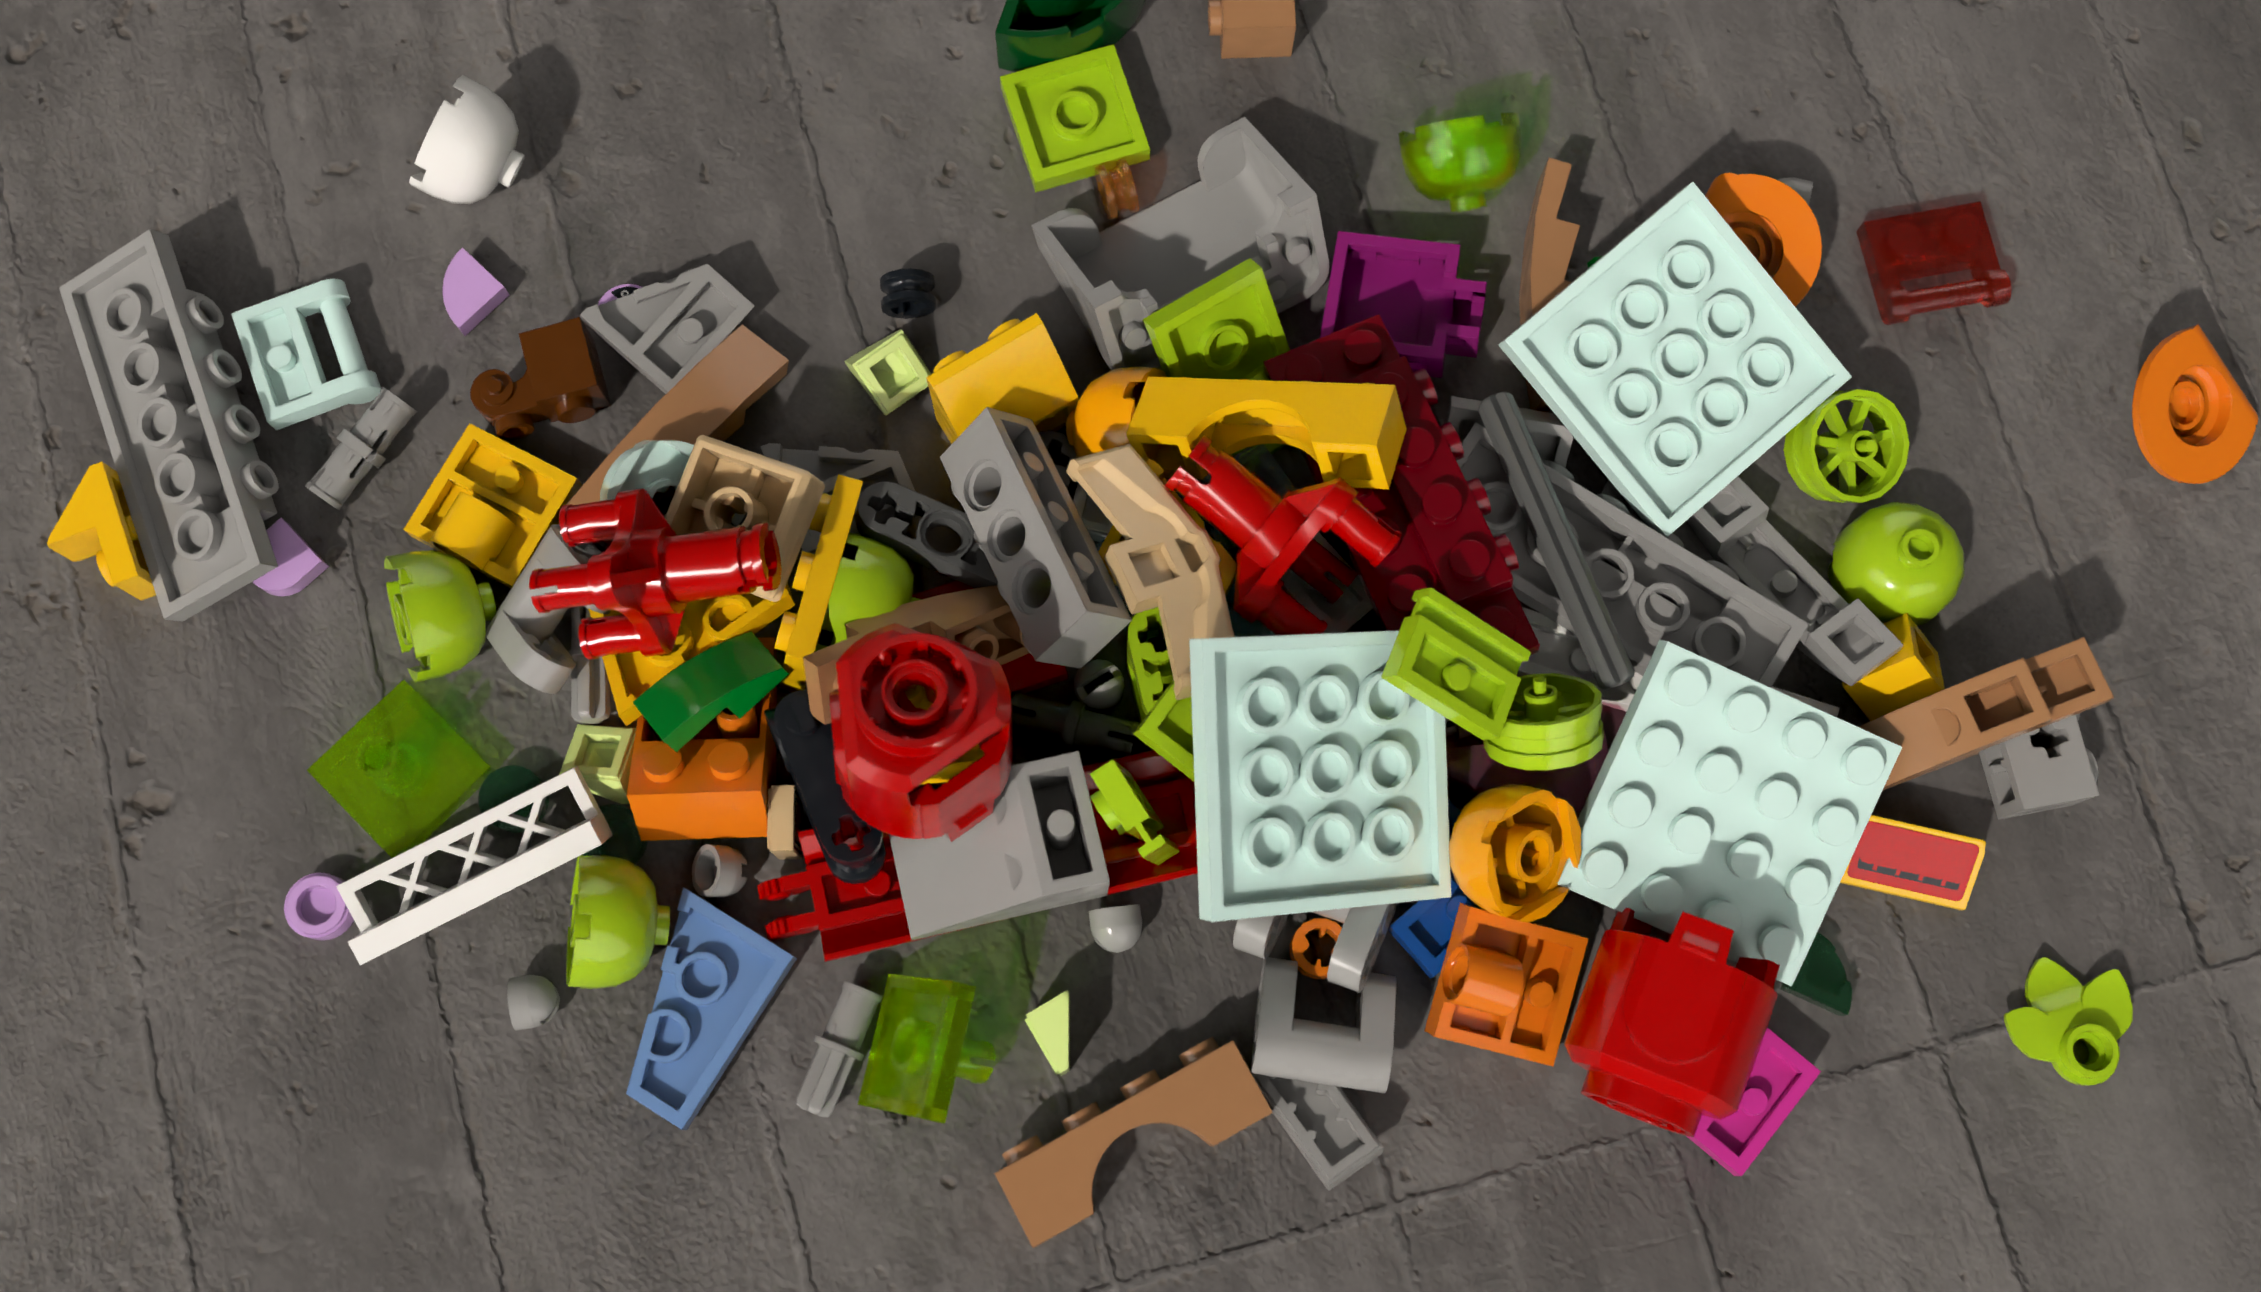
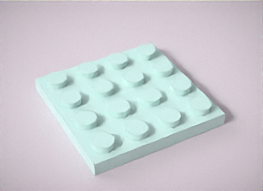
[1498,182,1852,537]
[1189,630,1451,922]
[1558,640,1902,986]

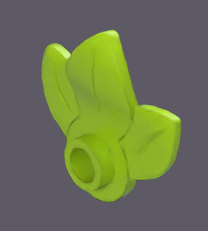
[2003,957,2133,1086]

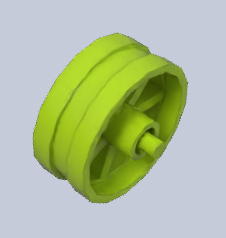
[1783,389,1910,503]
[1483,673,1604,770]

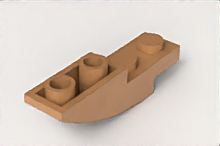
[803,585,1029,725]
[1859,637,2114,790]

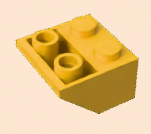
[926,313,1079,444]

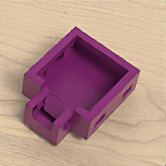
[1320,231,1487,378]

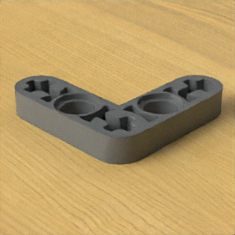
[855,430,1077,588]

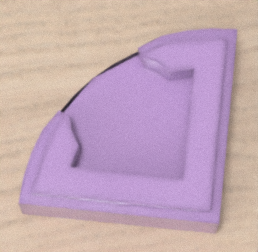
[443,248,510,336]

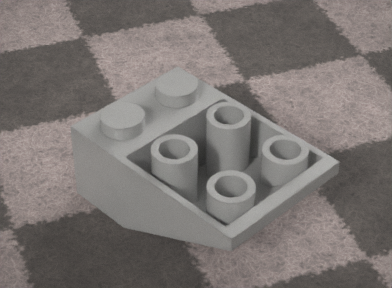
[889,751,1110,940]

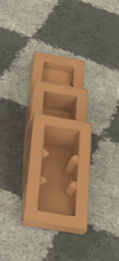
[1519,158,1580,412]
[567,324,789,546]

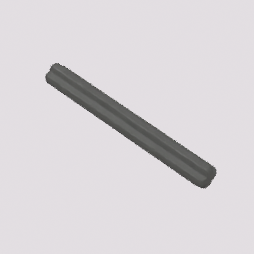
[1478,391,1635,690]

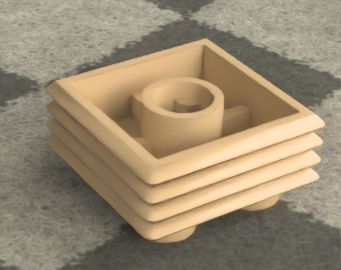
[665,435,825,602]

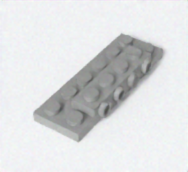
[59,229,279,622]
[1457,423,1809,688]

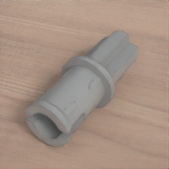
[568,606,611,724]
[796,981,883,1118]

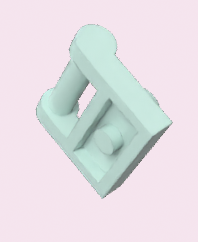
[231,279,381,430]

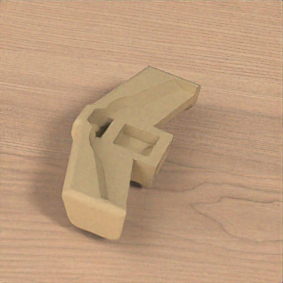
[1066,444,1234,700]

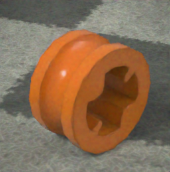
[1289,918,1342,979]

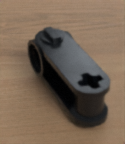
[764,690,886,884]

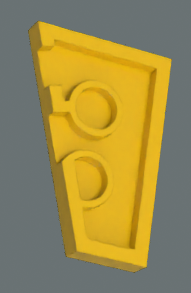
[774,474,863,692]
[589,582,795,726]

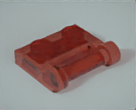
[1856,201,2012,325]

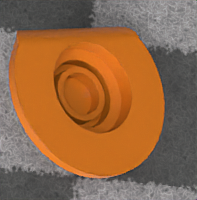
[1705,173,1822,307]
[2132,324,2258,484]

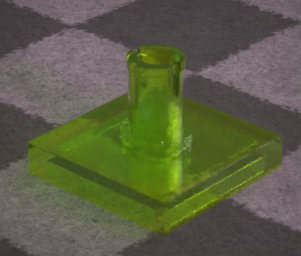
[307,679,497,858]
[858,974,996,1124]

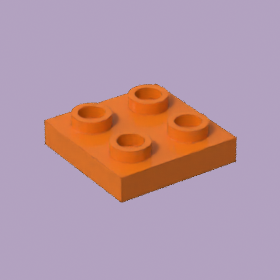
[1424,903,1589,1067]

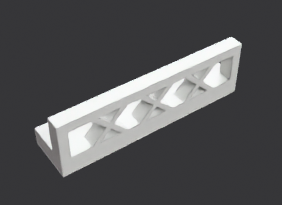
[336,766,614,965]

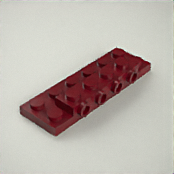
[1263,314,1540,656]

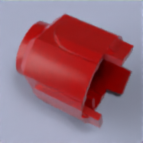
[829,623,1012,842]
[1564,908,1780,1137]

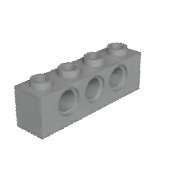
[940,407,1132,668]

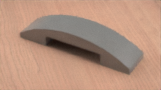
[1687,476,1903,686]

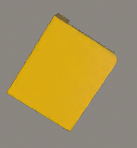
[1842,613,1945,721]

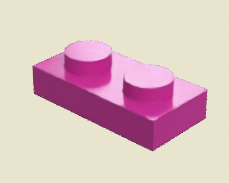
[1687,1028,1821,1176]

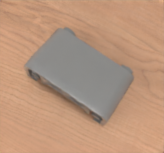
[1031,117,1330,371]

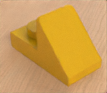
[47,461,156,601]

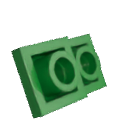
[633,632,789,752]

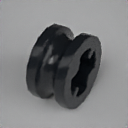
[880,268,936,319]

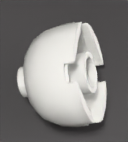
[409,75,525,204]

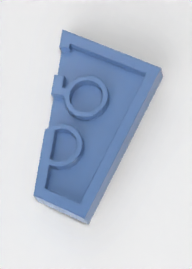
[626,887,797,1130]

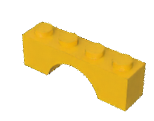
[1126,376,1407,489]

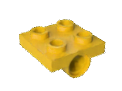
[403,423,583,589]

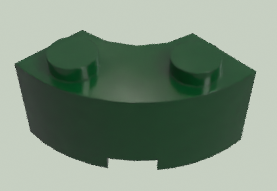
[995,0,1146,72]

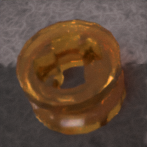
[1094,159,1139,220]

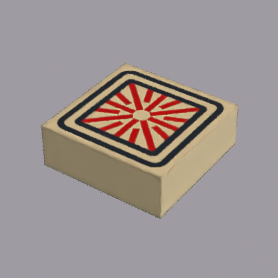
[767,785,803,860]

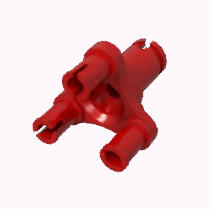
[1165,435,1402,635]
[529,488,782,660]

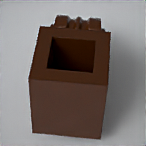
[470,317,611,440]

